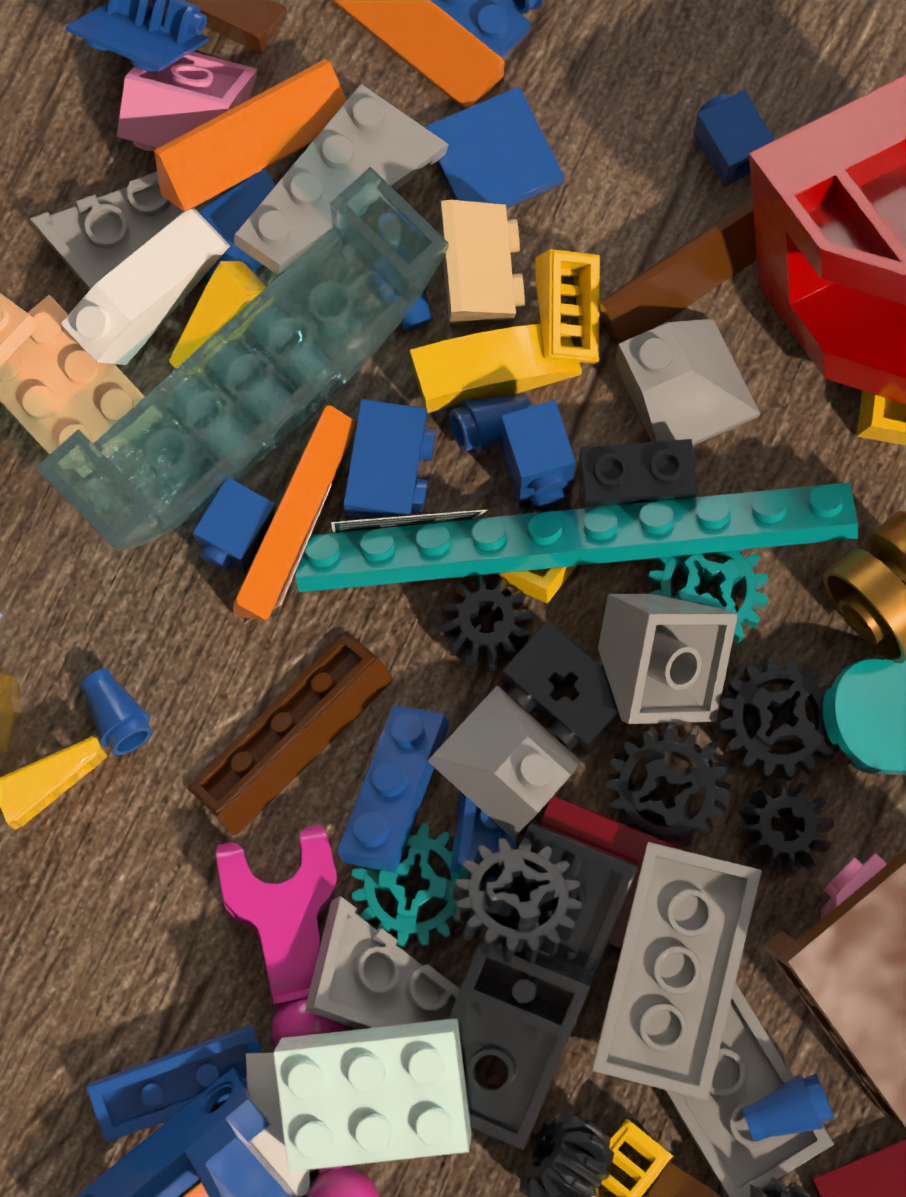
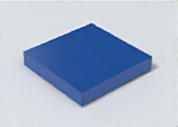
[424,86,565,209]

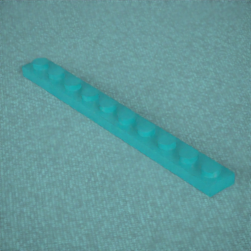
[295,482,858,593]

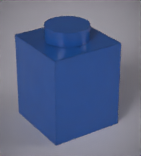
[693,90,775,187]
[193,477,277,573]

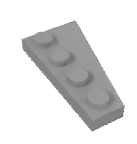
[233,84,449,275]

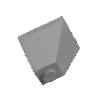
[615,319,760,445]
[598,594,738,724]
[428,686,581,838]

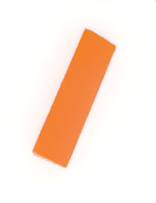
[330,0,504,110]
[154,59,347,211]
[233,405,357,621]

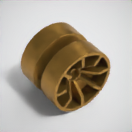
[823,511,906,663]

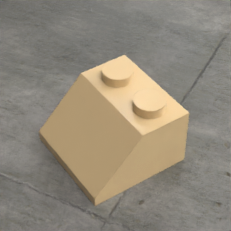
[439,200,525,327]

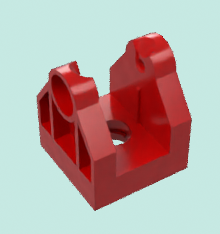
[749,75,906,405]

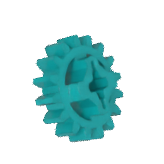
[647,550,769,644]
[352,823,465,948]

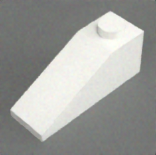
[61,208,230,365]

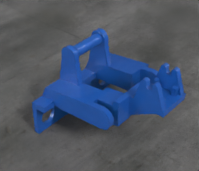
[75,1067,298,1197]

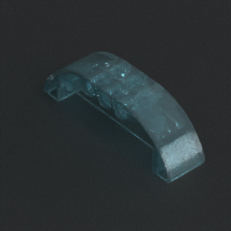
[36,167,449,551]

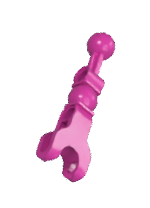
[216,825,380,1197]

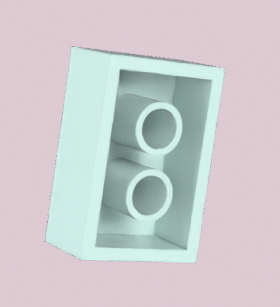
[274,1018,472,1172]

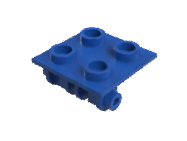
[65,0,209,72]

